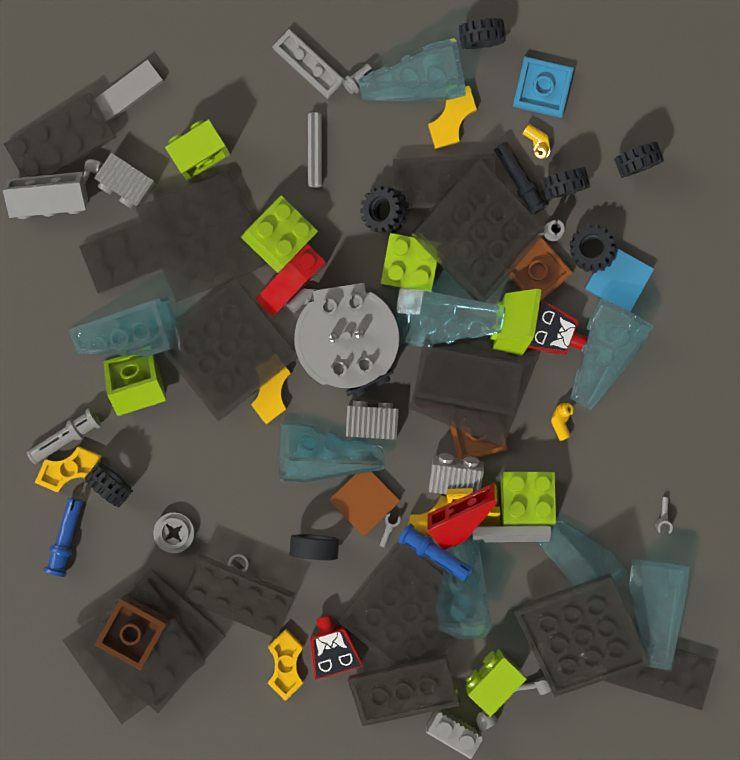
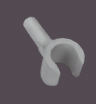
[83,159,103,184]
[655,497,673,534]
[379,512,401,548]
[516,676,551,695]

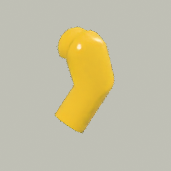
[522,123,551,159]
[551,403,574,441]

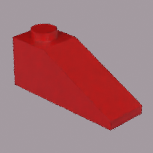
[255,244,326,317]
[427,483,497,550]

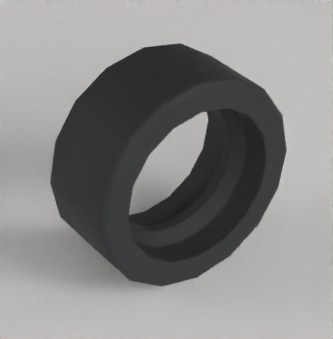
[289,534,339,560]

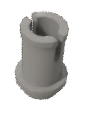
[343,64,376,95]
[543,220,565,241]

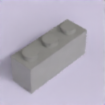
[3,172,88,219]

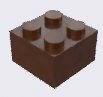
[95,594,170,671]

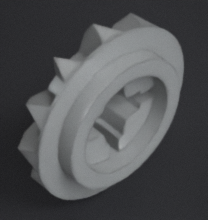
[153,512,194,553]

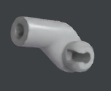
[286,288,317,313]

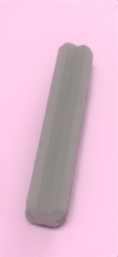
[308,112,322,188]

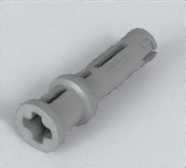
[26,408,102,464]

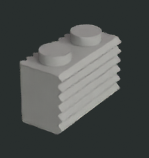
[95,153,157,209]
[346,401,399,440]
[429,453,484,495]
[426,706,483,759]

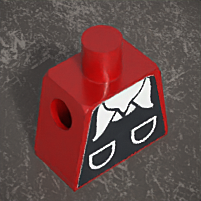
[527,301,588,355]
[310,615,362,680]

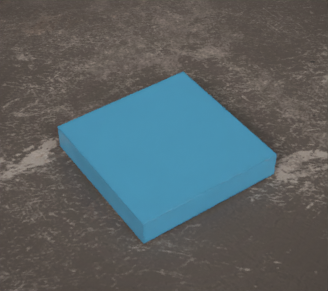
[512,56,574,118]
[584,248,654,313]

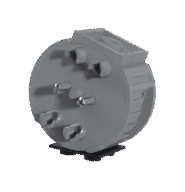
[294,283,399,398]

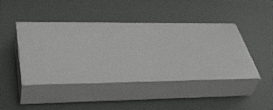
[272,29,345,99]
[87,60,164,127]
[472,525,551,543]

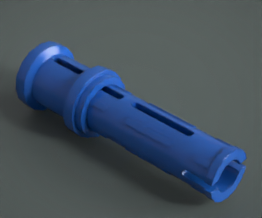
[43,498,84,577]
[398,523,473,582]

